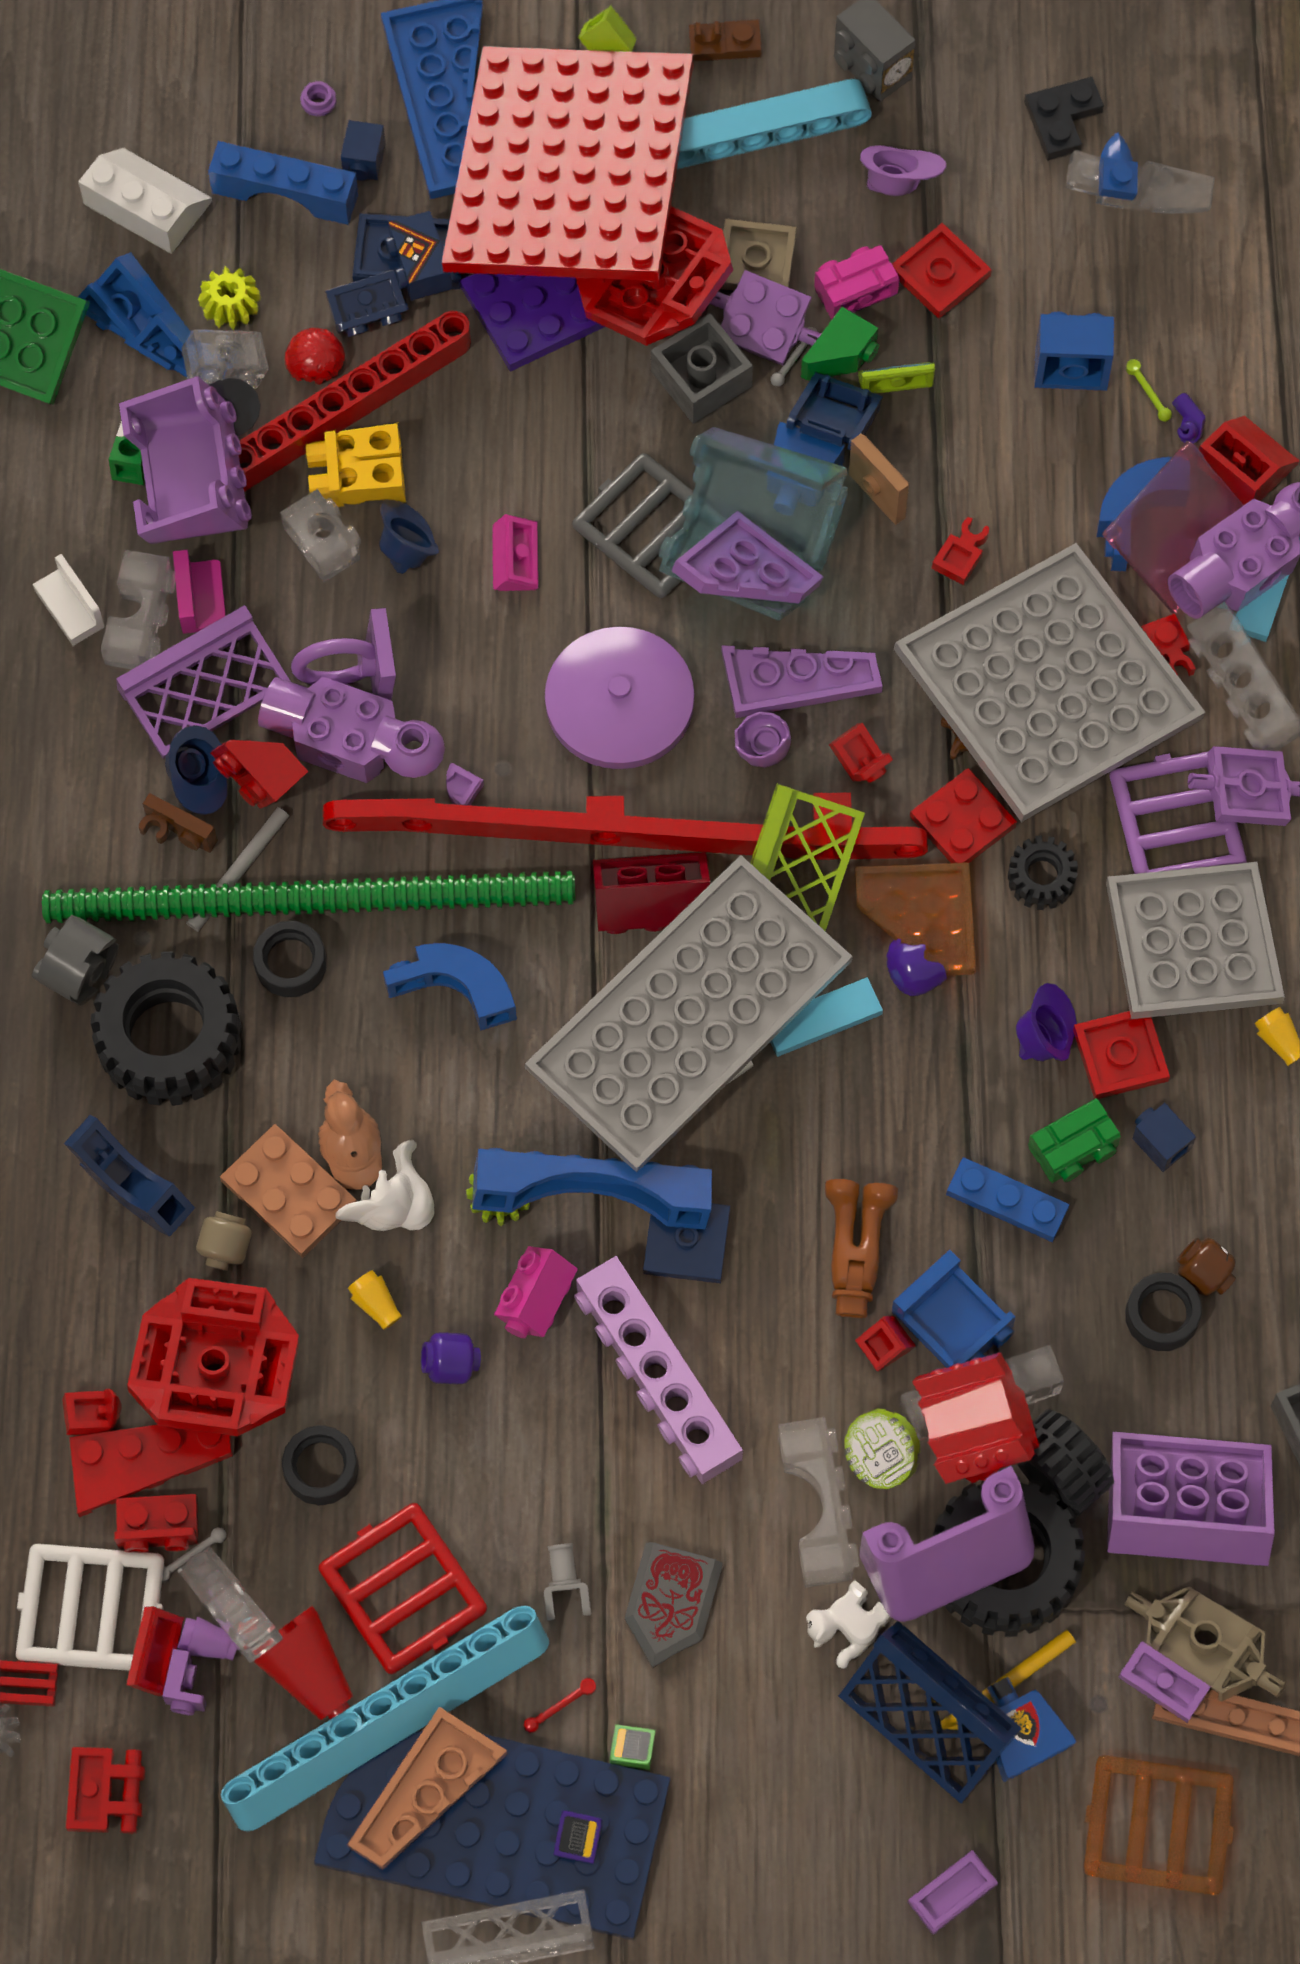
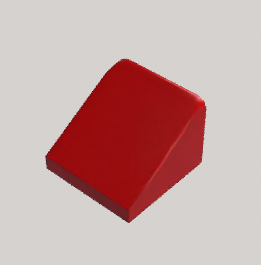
[855,1316,916,1372]

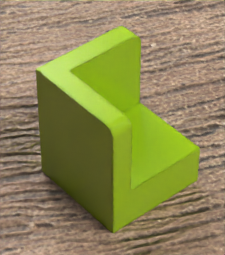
[579,5,636,52]

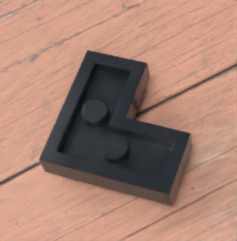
[1024,76,1104,161]

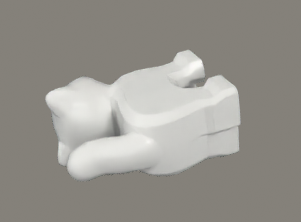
[806,1580,891,1669]

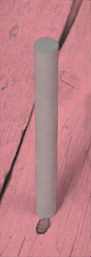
[186,807,289,932]

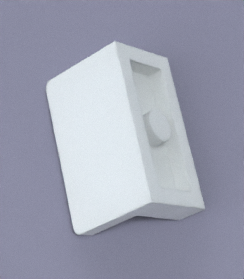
[33,554,104,646]

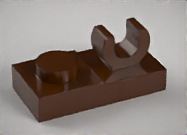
[689,20,762,61]
[139,793,218,853]

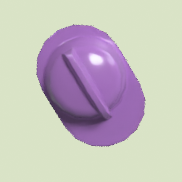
[860,146,946,196]

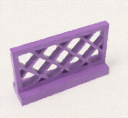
[116,605,291,759]

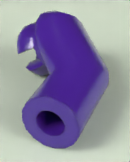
[1172,393,1206,444]

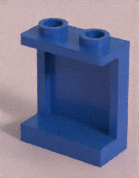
[892,1250,1016,1368]

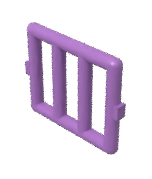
[1110,751,1247,874]

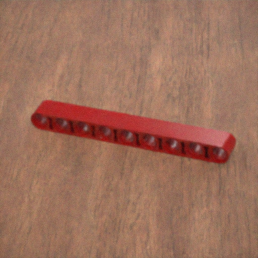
[238,311,471,492]

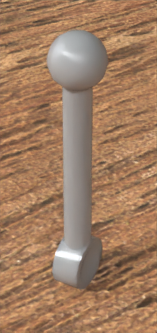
[771,327,818,387]
[162,1528,226,1583]

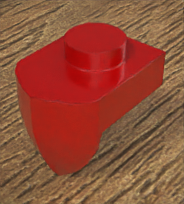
[62,1388,122,1435]

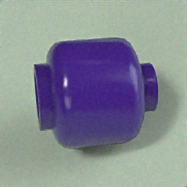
[421,1332,481,1384]

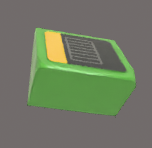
[609,1724,656,1771]

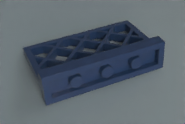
[838,1621,1022,1804]

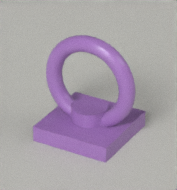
[291,608,396,700]

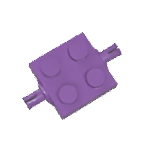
[709,270,821,366]
[1188,746,1300,826]

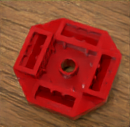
[127,1278,300,1436]

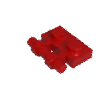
[66,1747,145,1834]

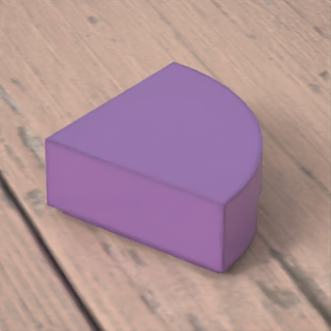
[446,762,484,805]

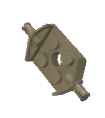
[1125,1587,1286,1702]

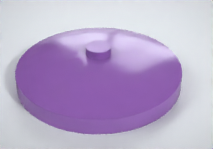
[545,627,694,769]

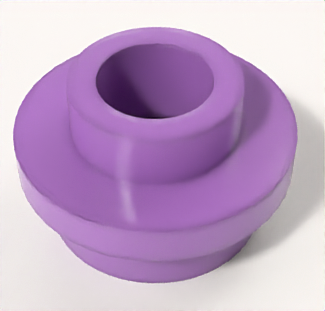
[301,81,336,116]

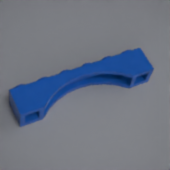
[472,1148,712,1230]

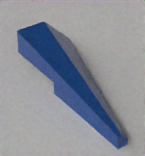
[78,253,225,385]

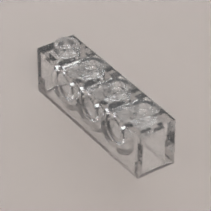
[1187,602,1300,751]

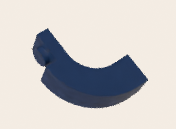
[64,1115,195,1237]

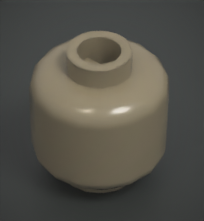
[196,1211,252,1271]

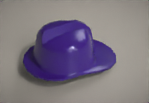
[1016,983,1077,1061]

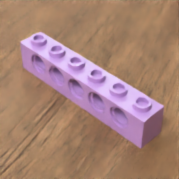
[574,1256,743,1484]

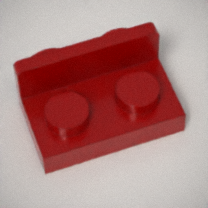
[114,1494,198,1552]

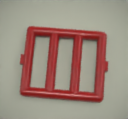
[318,1503,487,1674]

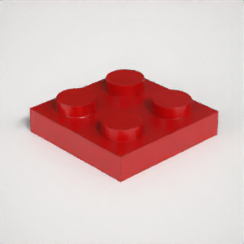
[892,223,992,319]
[910,768,1017,871]
[1073,1011,1170,1099]

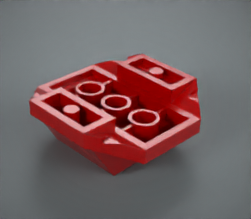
[576,206,733,346]

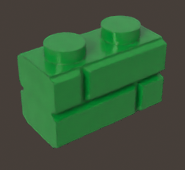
[1028,1098,1121,1183]

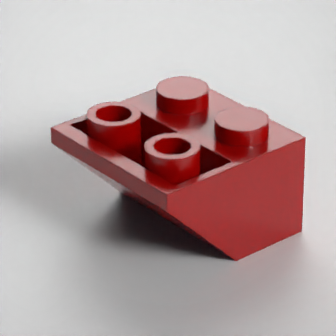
[1195,415,1299,506]
[210,740,309,809]

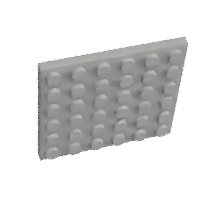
[894,543,1205,822]

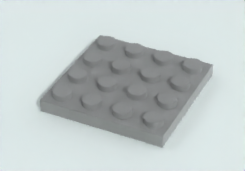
[1106,862,1285,1019]

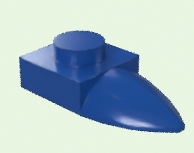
[1099,133,1138,201]

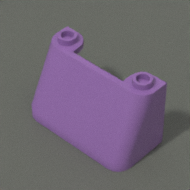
[859,1466,1035,1622]

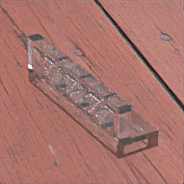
[421,1890,595,1964]

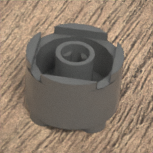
[32,915,119,1006]

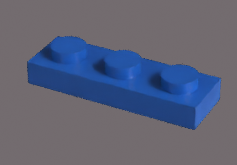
[946,1157,1070,1243]

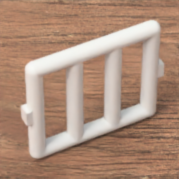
[16,1544,164,1671]

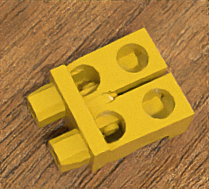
[306,423,406,507]

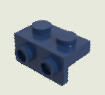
[325,270,409,337]

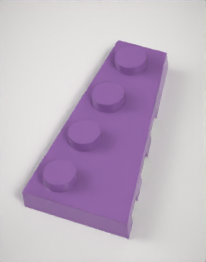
[721,645,883,718]

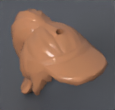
[318,1079,383,1190]

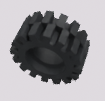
[1008,836,1078,910]

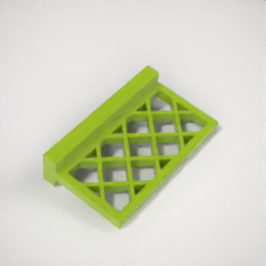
[750,783,865,931]

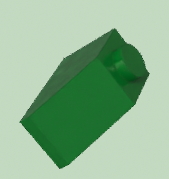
[801,307,880,381]

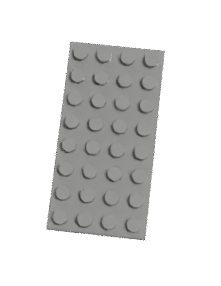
[525,855,853,1172]

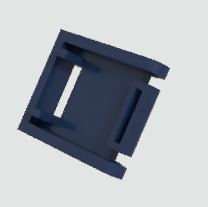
[786,372,883,450]

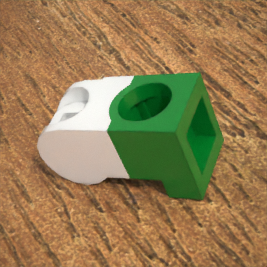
[108,421,145,485]

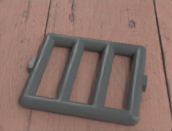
[572,453,727,598]

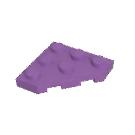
[671,511,823,604]

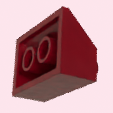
[593,852,710,934]

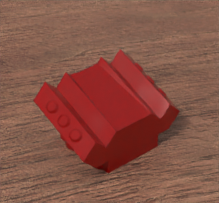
[912,1353,1039,1484]

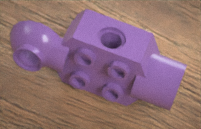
[1168,482,1300,619]
[258,677,445,783]

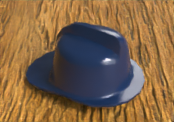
[379,500,439,574]
[165,725,227,815]

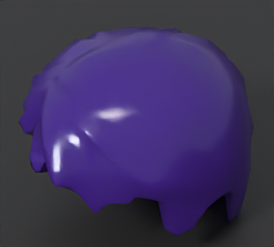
[886,939,947,996]

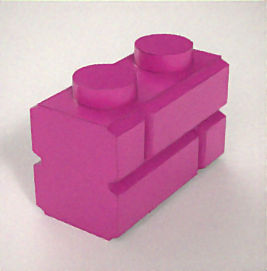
[814,245,899,320]

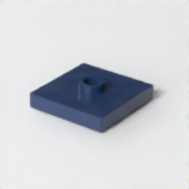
[643,1203,730,1284]

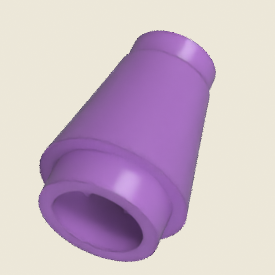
[177,1616,240,1660]

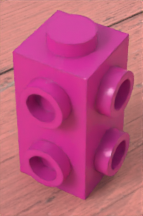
[494,1246,578,1339]

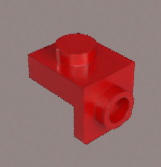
[829,723,893,783]

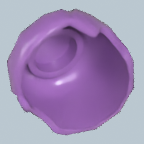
[734,711,791,768]

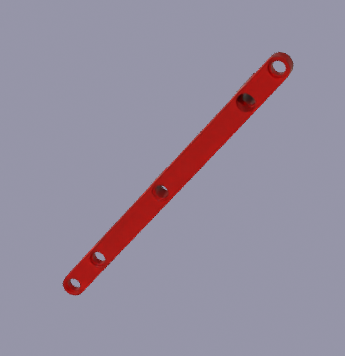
[323,792,928,860]

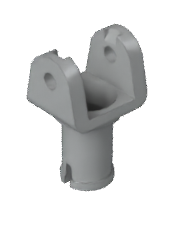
[544,1543,591,1621]

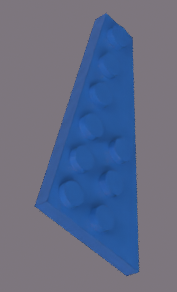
[381,0,483,199]

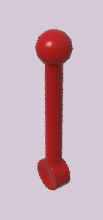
[523,1678,596,1733]

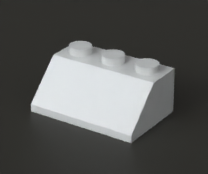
[79,148,212,254]

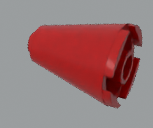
[247,1606,353,1721]

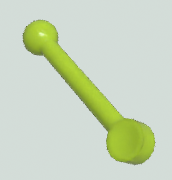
[1126,359,1172,422]

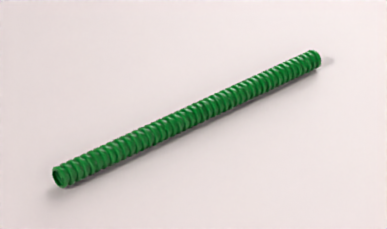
[42,871,575,924]

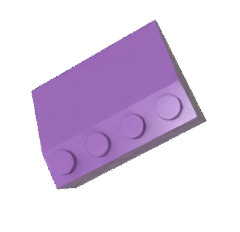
[1108,1432,1274,1566]

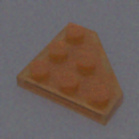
[855,863,976,975]

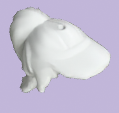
[335,1140,434,1231]

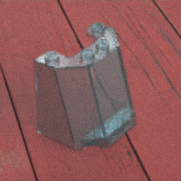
[659,427,848,620]

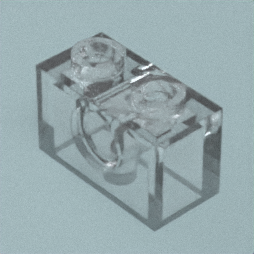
[182,329,269,388]
[280,489,361,582]

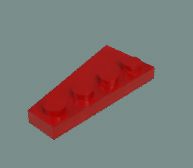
[69,1424,233,1518]

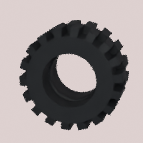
[1017,1409,1114,1517]

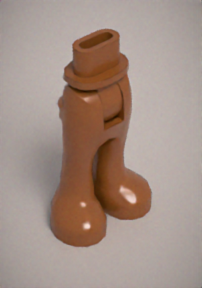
[825,1179,898,1318]

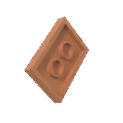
[220,1124,357,1258]

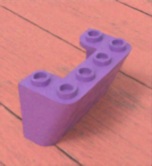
[119,376,252,544]

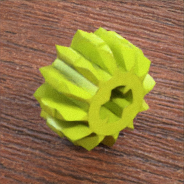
[198,266,261,330]

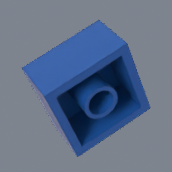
[1034,312,1114,391]

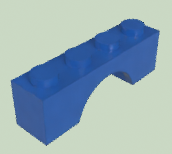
[208,141,359,225]

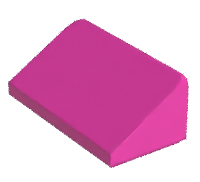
[492,514,538,591]

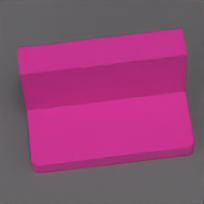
[173,550,226,634]

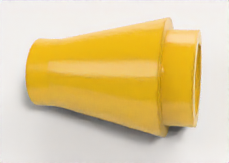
[1254,1007,1300,1066]
[348,1270,402,1330]

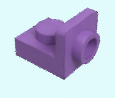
[162,1649,206,1715]

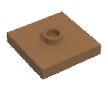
[849,433,909,525]

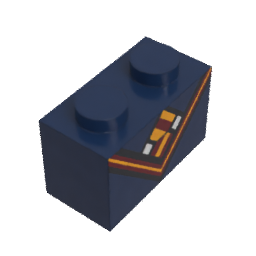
[384,211,452,301]

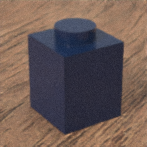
[341,120,386,181]
[1132,1103,1196,1172]

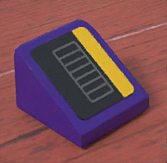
[553,1810,603,1864]

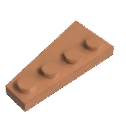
[348,1707,508,1869]

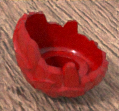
[284,328,345,385]

